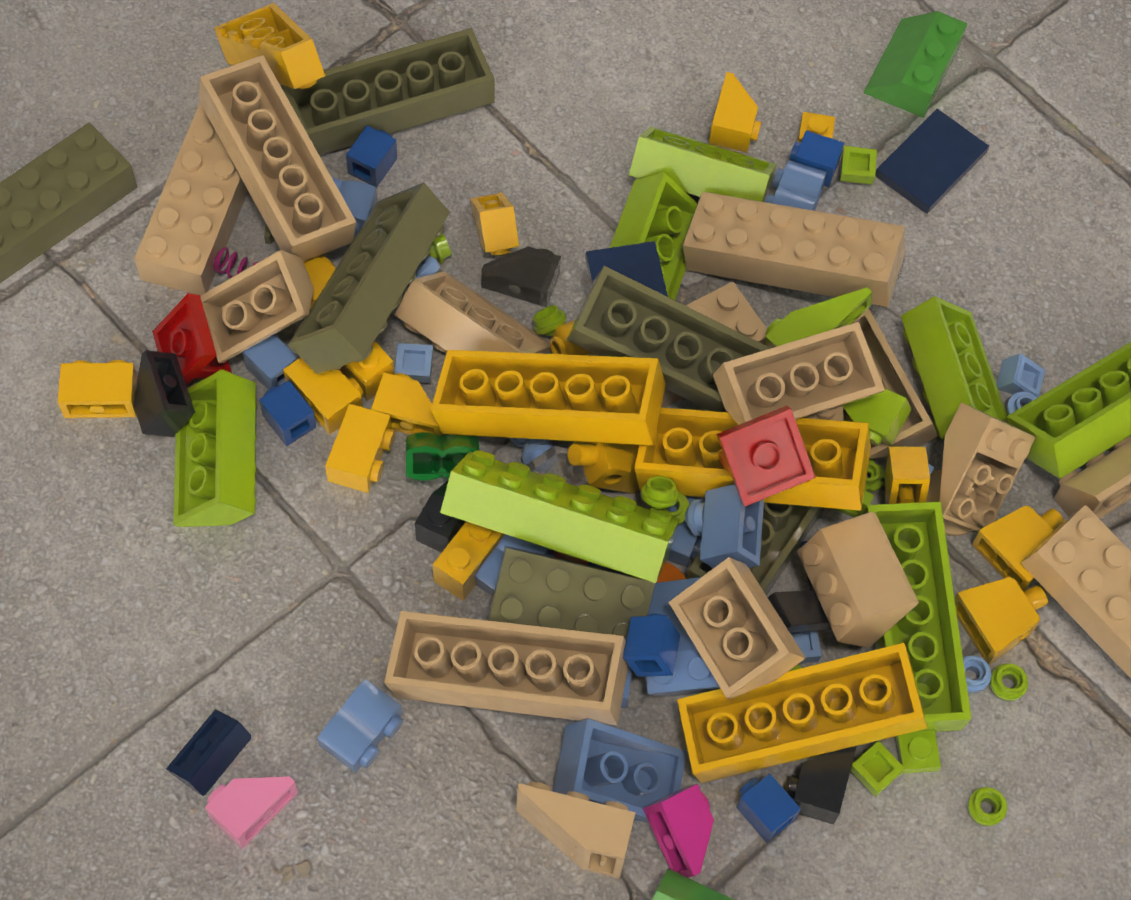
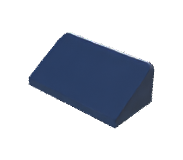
[166,709,251,796]

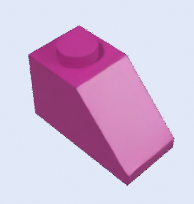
[642,784,714,878]

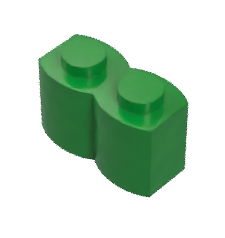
[406,432,479,481]

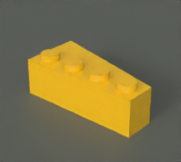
[214,3,325,89]

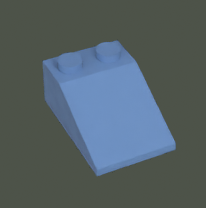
[646,577,720,697]
[553,718,687,823]

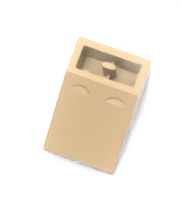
[939,402,1036,532]
[516,782,636,879]

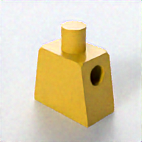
[567,441,640,494]
[972,505,1064,592]
[955,577,1048,665]

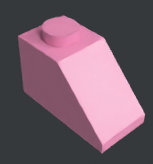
[205,776,298,849]

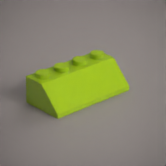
[629,126,777,202]
[609,172,698,300]
[901,296,1008,440]
[173,369,257,527]

